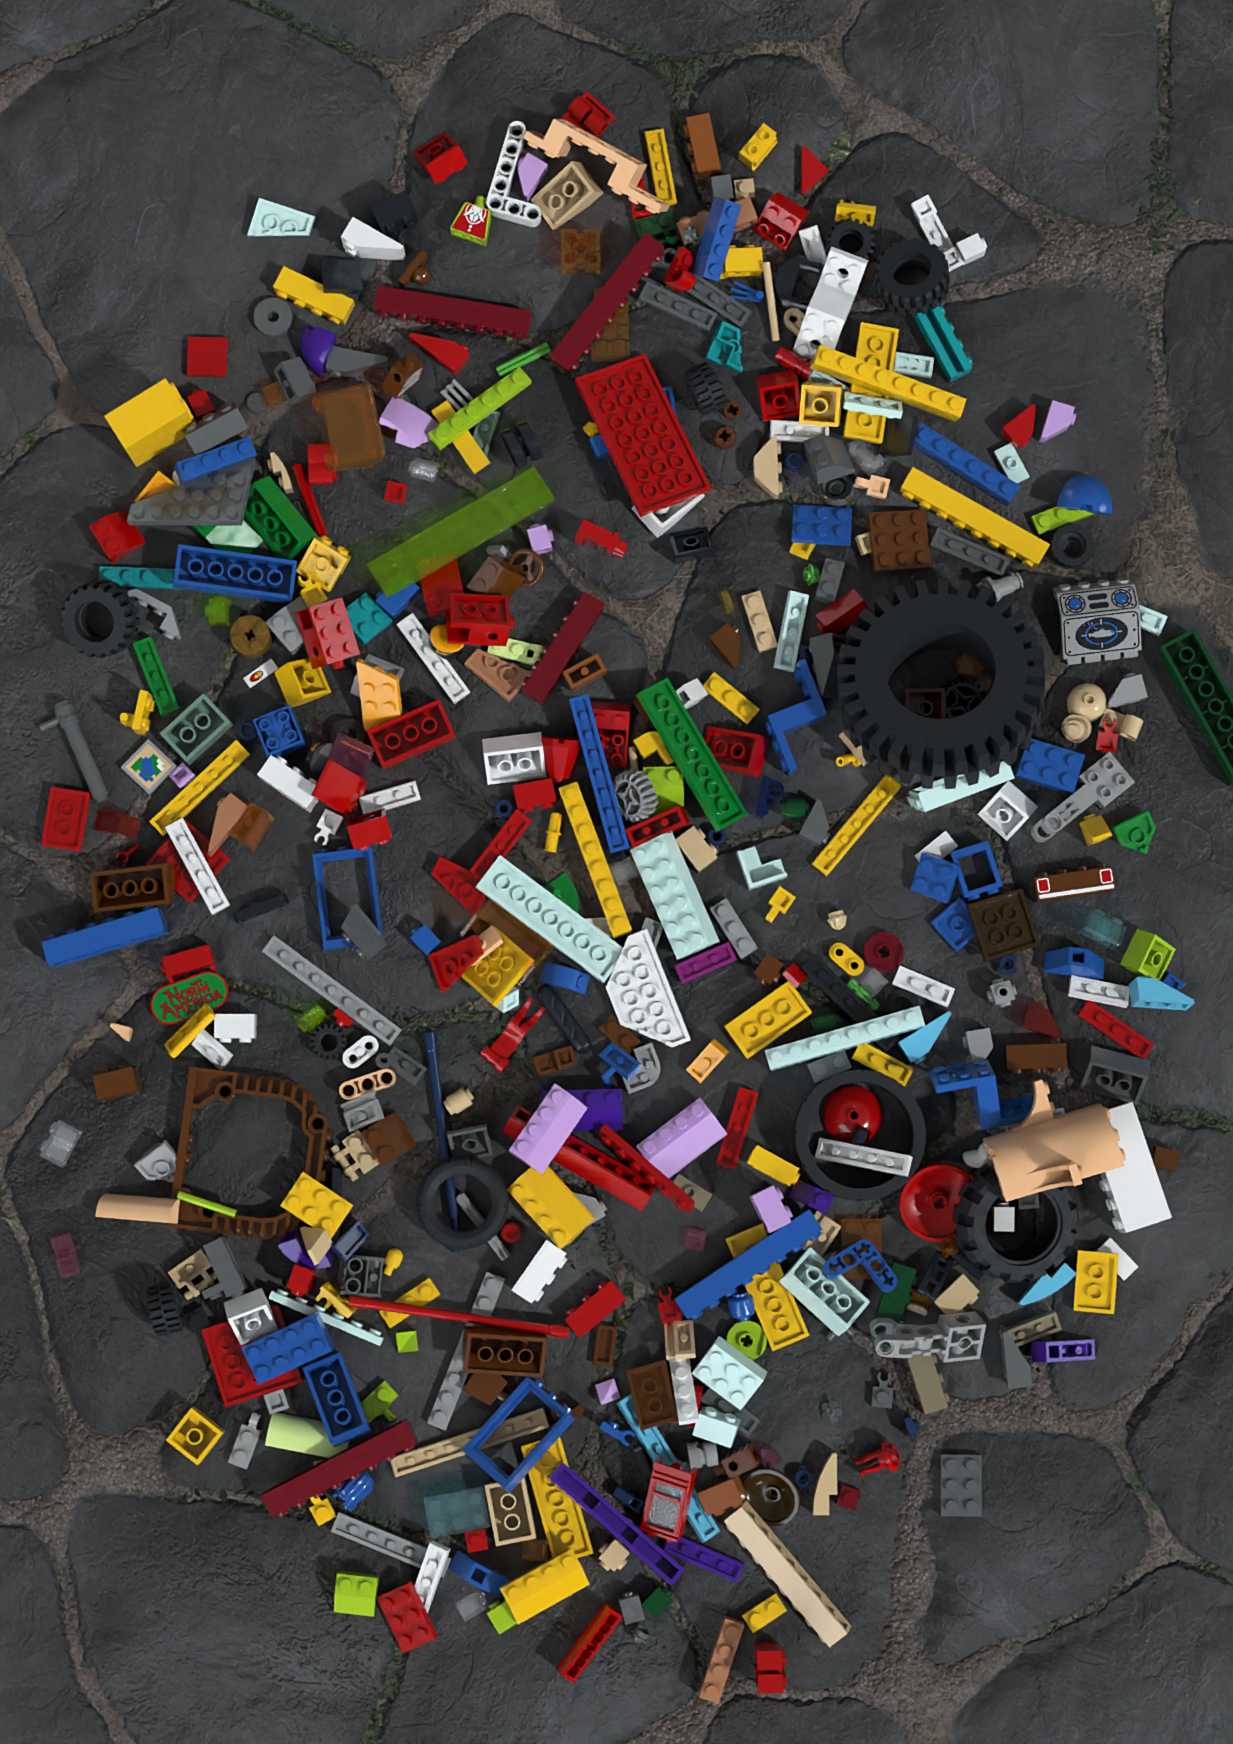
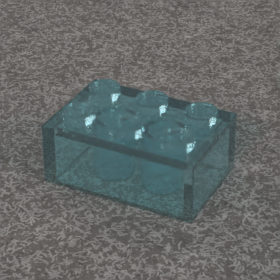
[423,1484,492,1539]

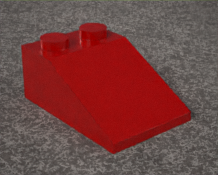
[417,552,464,617]
[704,726,770,778]
[311,759,367,818]

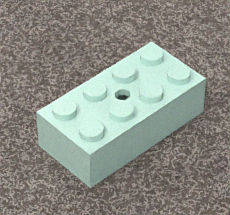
[779,1247,870,1336]

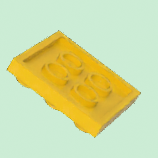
[461,926,534,1007]

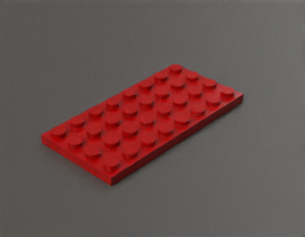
[574,354,712,517]

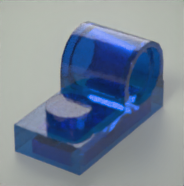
[755,777,784,820]

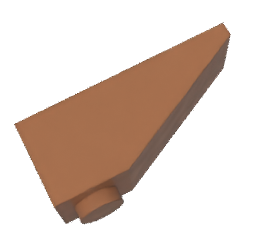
[208,793,249,857]

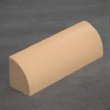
[96,1193,180,1224]

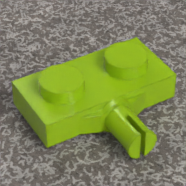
[361,1381,399,1424]

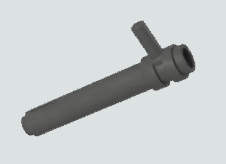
[39,700,108,803]

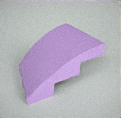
[379,397,440,448]

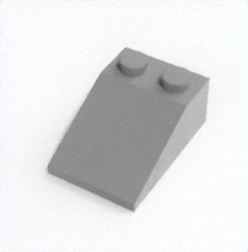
[265,596,308,656]

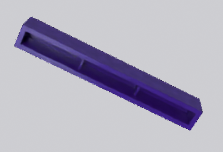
[546,1461,685,1585]

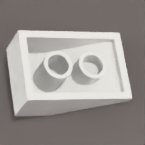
[341,217,406,261]
[632,494,705,538]

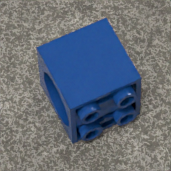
[253,705,308,758]

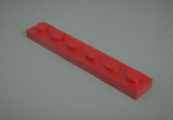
[600,1124,695,1214]

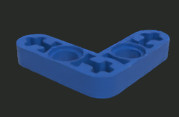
[822,1239,897,1292]

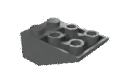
[809,633,847,699]

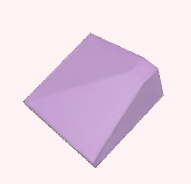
[169,762,196,788]
[595,1378,620,1405]

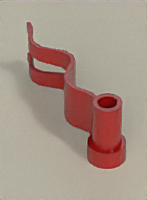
[480,997,545,1074]

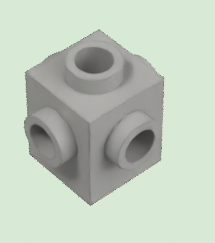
[986,978,1017,1008]

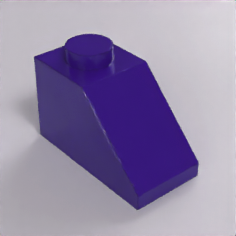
[788,1180,834,1214]

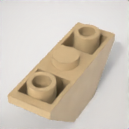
[753,437,782,499]

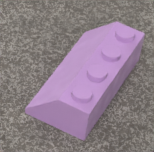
[509,1084,588,1175]
[636,1098,727,1178]

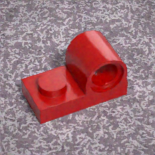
[664,247,696,291]

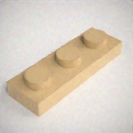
[741,591,778,653]

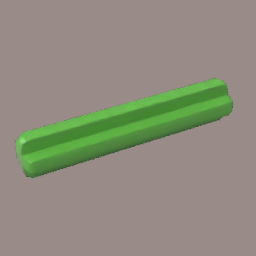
[496,342,550,376]

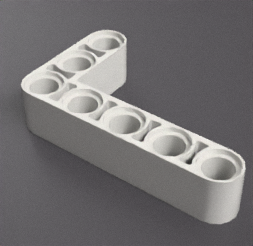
[486,121,541,227]

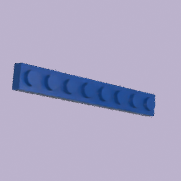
[569,694,630,853]

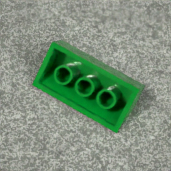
[244,476,317,560]

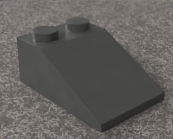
[341,904,386,960]

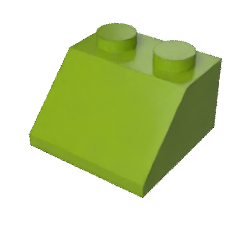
[1120,929,1176,981]
[334,1571,379,1617]

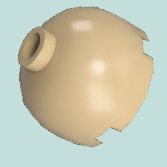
[1067,683,1107,722]

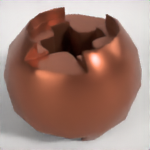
[712,425,737,450]

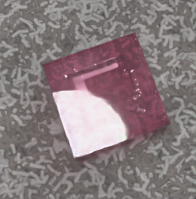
[683,1228,707,1251]

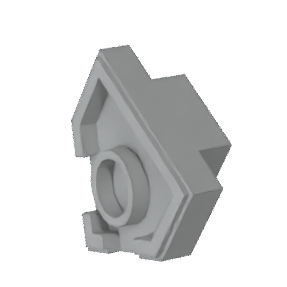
[134,1140,177,1183]

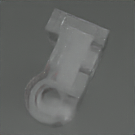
[849,439,885,477]

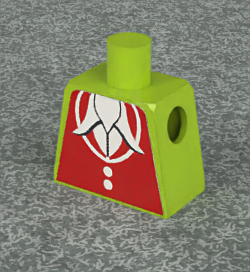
[450,196,491,246]

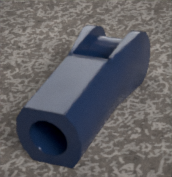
[611,1484,645,1515]

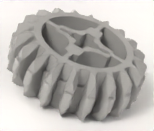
[612,769,658,823]

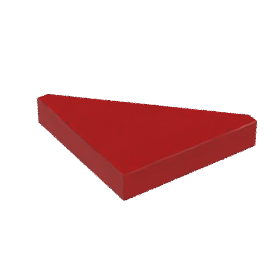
[801,145,829,196]

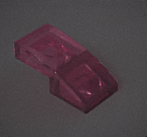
[50,1232,81,1279]

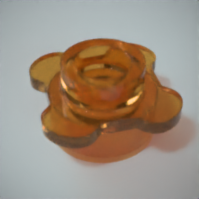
[940,1237,959,1258]

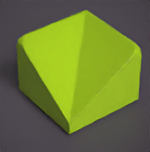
[396,1330,419,1353]

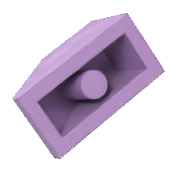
[517,153,548,202]
[1039,400,1077,443]

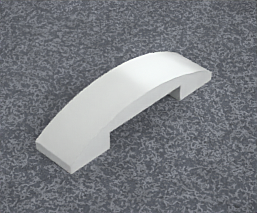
[911,195,965,272]

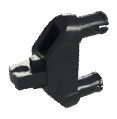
[762,255,822,311]

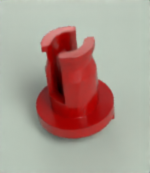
[855,1440,901,1477]

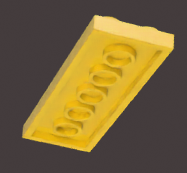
[843,322,899,444]
[725,1223,810,1351]
[521,1437,594,1558]

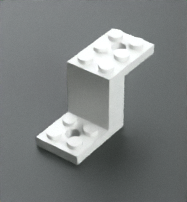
[793,246,868,361]

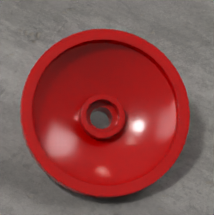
[823,1086,883,1144]

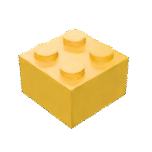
[799,382,843,427]
[166,1406,225,1466]

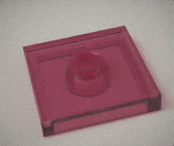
[330,732,375,779]

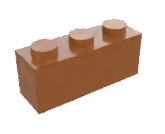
[683,113,721,179]

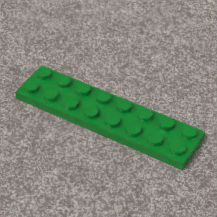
[636,678,747,832]

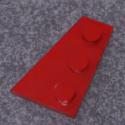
[428,935,484,993]

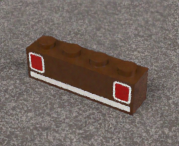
[1032,864,1117,903]

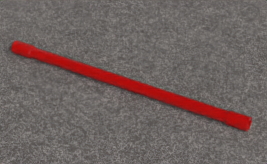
[348,1295,570,1339]

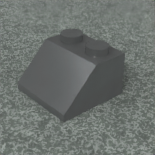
[804,435,855,484]

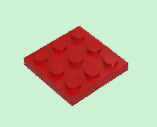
[146,820,230,904]

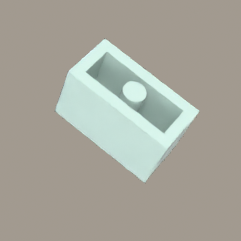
[692,1406,741,1448]

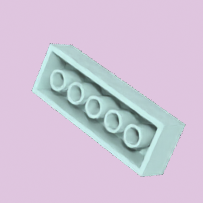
[630,832,720,959]

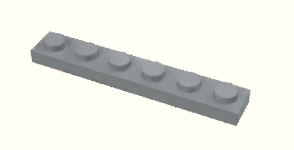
[331,1512,451,1578]

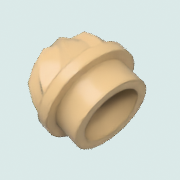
[827,910,847,930]

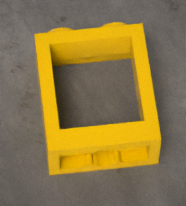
[746,1145,800,1186]

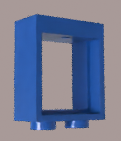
[948,841,1003,901]

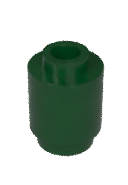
[781,798,809,818]
[809,1011,840,1035]

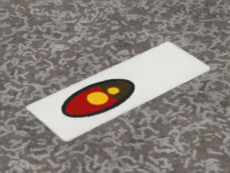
[243,659,278,688]

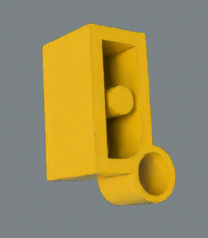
[720,245,763,279]

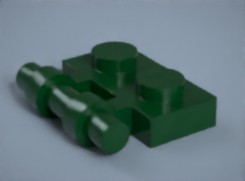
[634,210,680,247]

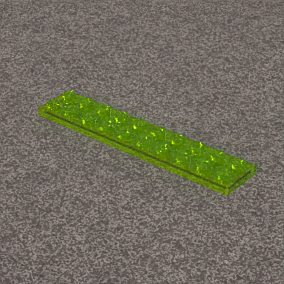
[367,467,555,599]

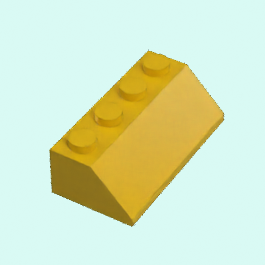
[507,1166,595,1250]
[499,1548,589,1624]

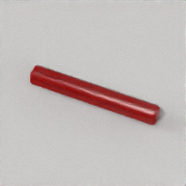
[292,463,327,537]

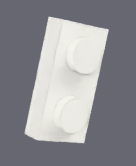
[191,1029,233,1070]

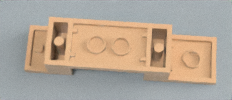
[523,119,670,214]

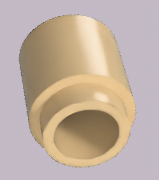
[443,1087,474,1115]

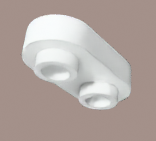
[343,1036,379,1068]

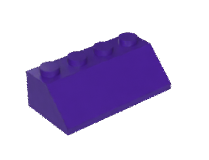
[541,1089,622,1131]

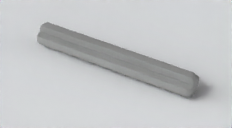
[456,1193,510,1261]

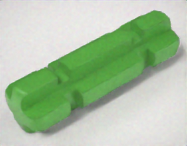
[846,978,880,1011]

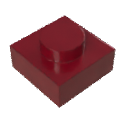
[835,1484,861,1511]

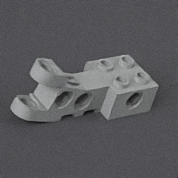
[1031,752,1135,843]
[869,1311,986,1363]

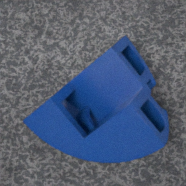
[1057,474,1112,515]

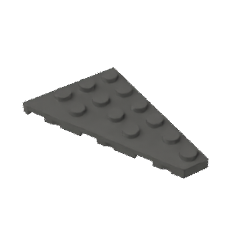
[127,458,256,526]

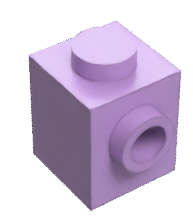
[527,523,554,554]

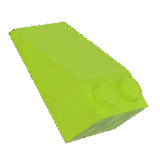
[643,766,684,819]

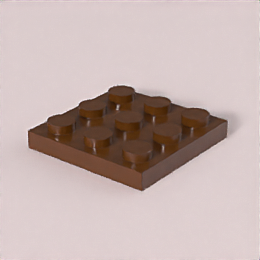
[867,510,932,572]

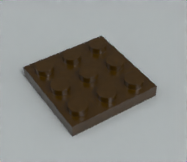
[966,889,1041,962]

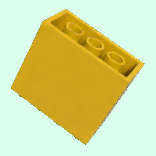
[104,378,197,467]

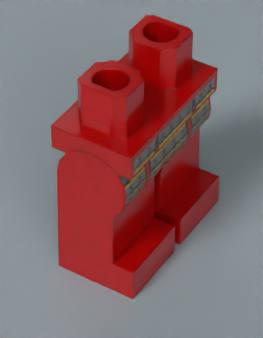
[575,519,628,559]

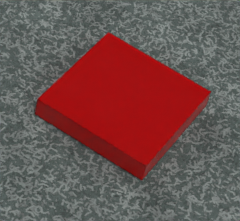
[187,337,228,377]

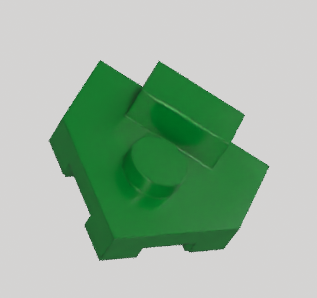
[1111,809,1156,854]

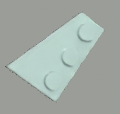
[247,198,315,236]

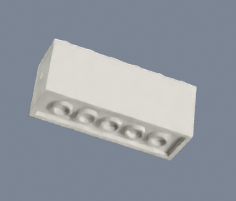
[1099,1102,1172,1233]

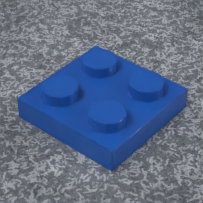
[910,852,960,903]

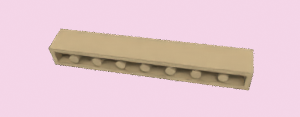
[724,1500,852,1647]

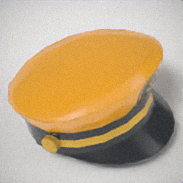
[429,624,464,660]

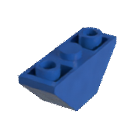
[1044,947,1104,979]
[448,1550,511,1597]

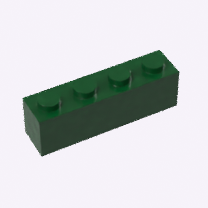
[867,1262,919,1346]

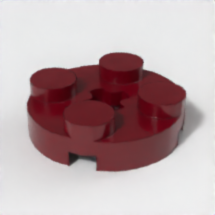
[864,932,904,972]

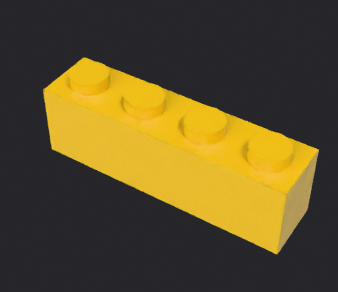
[273,266,355,326]

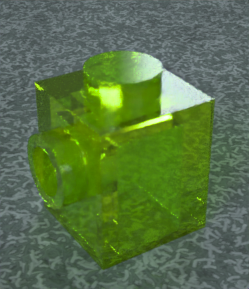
[205,596,231,626]

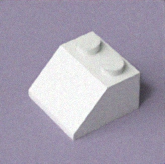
[978,781,1038,841]
[224,1288,278,1345]

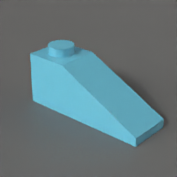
[1129,976,1194,1011]
[897,1011,951,1064]

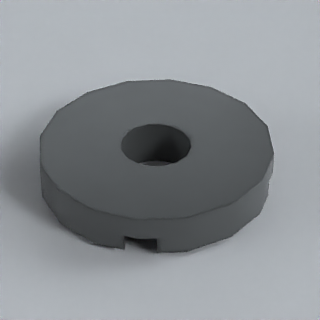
[253,297,293,337]

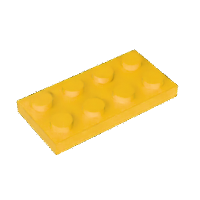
[724,981,812,1059]

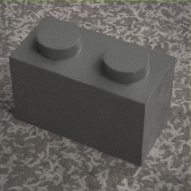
[273,357,317,405]
[814,558,845,604]

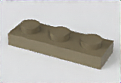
[998,1310,1062,1346]

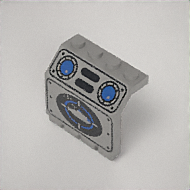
[1053,577,1142,665]

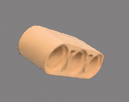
[339,1069,396,1100]

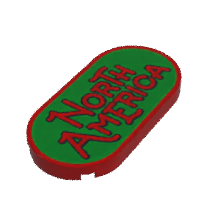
[150,971,229,1025]

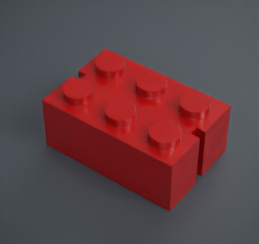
[754,1642,787,1694]

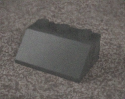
[182,402,248,455]
[1079,1046,1150,1105]

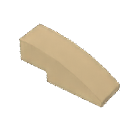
[812,1452,837,1515]

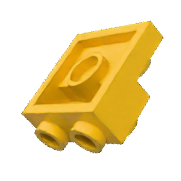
[296,536,351,592]

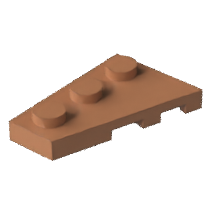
[464,649,533,703]

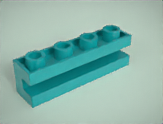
[913,304,973,383]

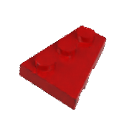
[431,857,487,918]

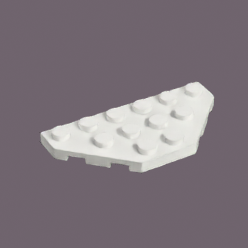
[606,928,691,1047]

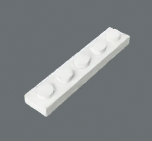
[397,613,470,704]
[165,818,230,915]
[815,1138,913,1177]

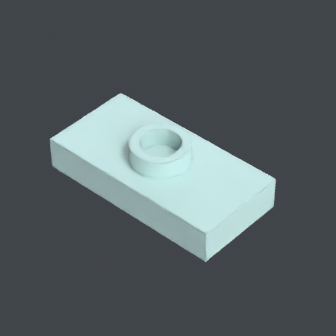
[893,352,934,378]
[993,443,1030,484]

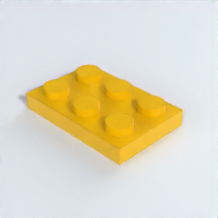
[280,1172,354,1239]
[1073,1249,1119,1314]

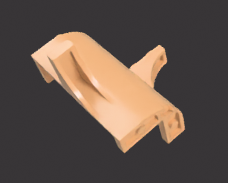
[983,1079,1126,1202]

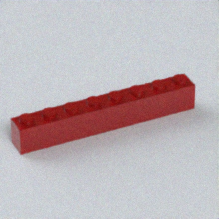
[502,1105,656,1211]

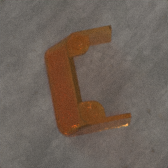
[459,899,555,986]

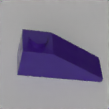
[1031,1339,1095,1363]

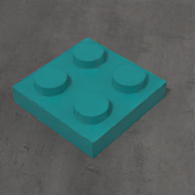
[346,593,393,646]

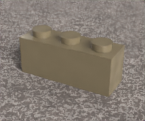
[906,1353,950,1414]

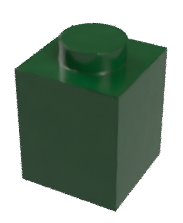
[641,1585,673,1619]

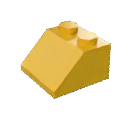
[274,658,331,707]

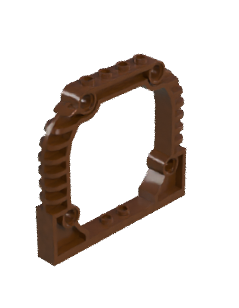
[167,1067,332,1239]

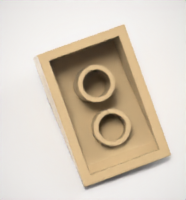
[531,161,603,230]

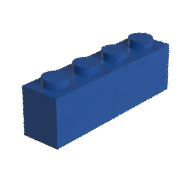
[692,197,742,282]
[174,437,257,485]

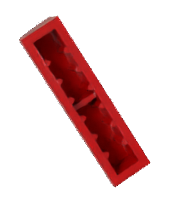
[556,1602,623,1683]

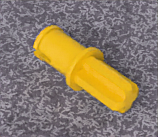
[544,813,562,853]

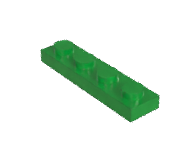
[133,636,180,717]

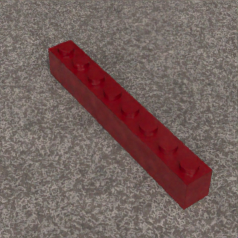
[550,232,665,373]
[374,286,532,340]
[261,1417,418,1517]

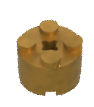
[230,615,272,658]

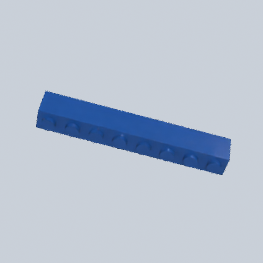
[674,1209,823,1320]

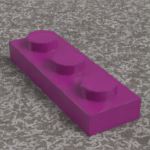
[674,942,737,984]

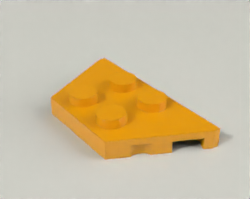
[356,659,402,732]

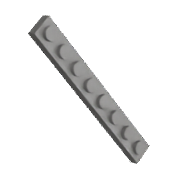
[262,936,402,1046]
[427,1272,505,1431]

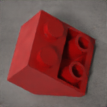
[752,192,809,251]

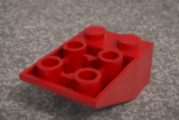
[591,701,630,768]

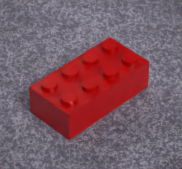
[367,699,456,770]

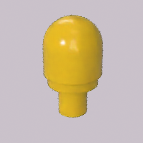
[383,1248,403,1276]

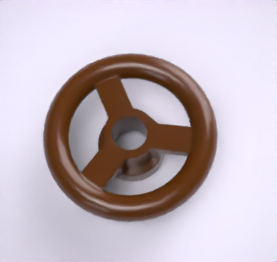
[507,548,544,587]

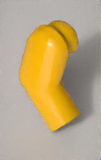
[836,753,861,767]

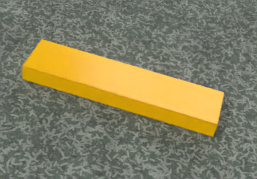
[644,128,677,206]
[431,400,490,474]

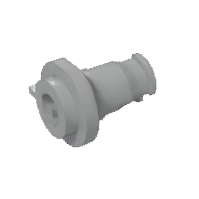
[976,572,1023,605]

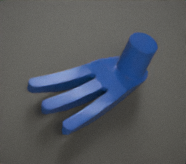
[730,281,764,302]

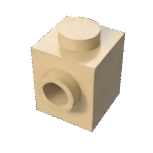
[599,1537,630,1571]

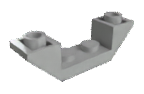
[127,588,181,640]

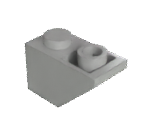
[961,1028,993,1063]

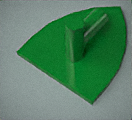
[544,872,579,913]

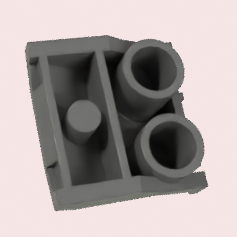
[337,1255,385,1298]

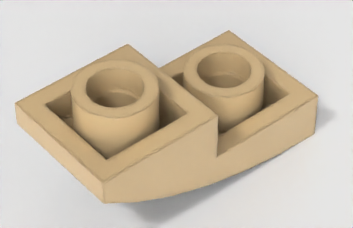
[268,452,294,494]

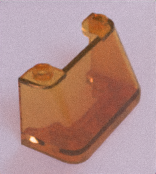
[312,383,385,472]

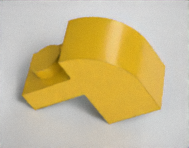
[633,731,674,767]

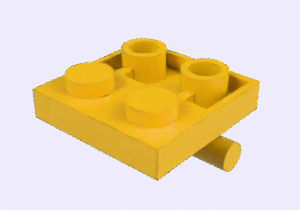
[120,690,155,736]

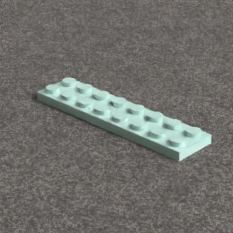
[475,855,623,983]

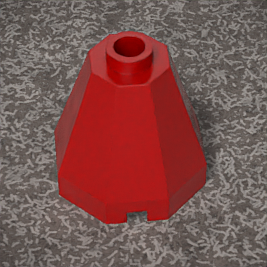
[541,736,581,782]

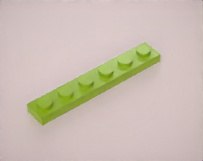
[428,367,532,450]

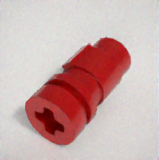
[774,346,813,381]

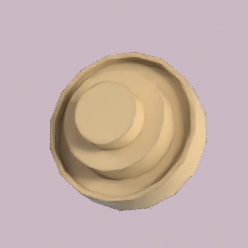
[1062,714,1092,743]

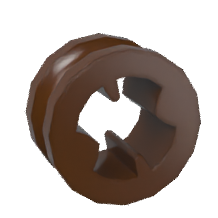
[724,401,742,421]

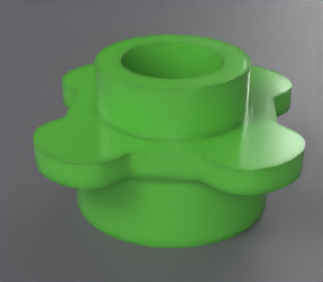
[803,564,820,586]

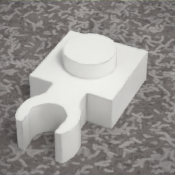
[314,809,344,846]

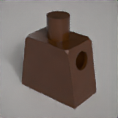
[462,1373,511,1406]

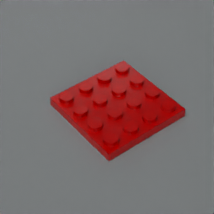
[202,1305,303,1407]

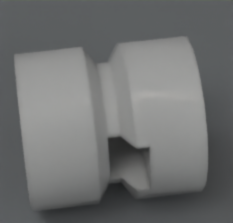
[687,1440,719,1469]

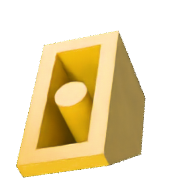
[1079,814,1112,846]

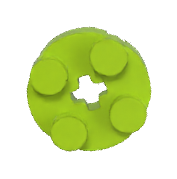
[726,1320,767,1360]

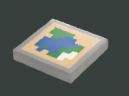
[121,739,177,795]

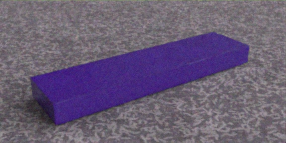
[662,1536,745,1583]

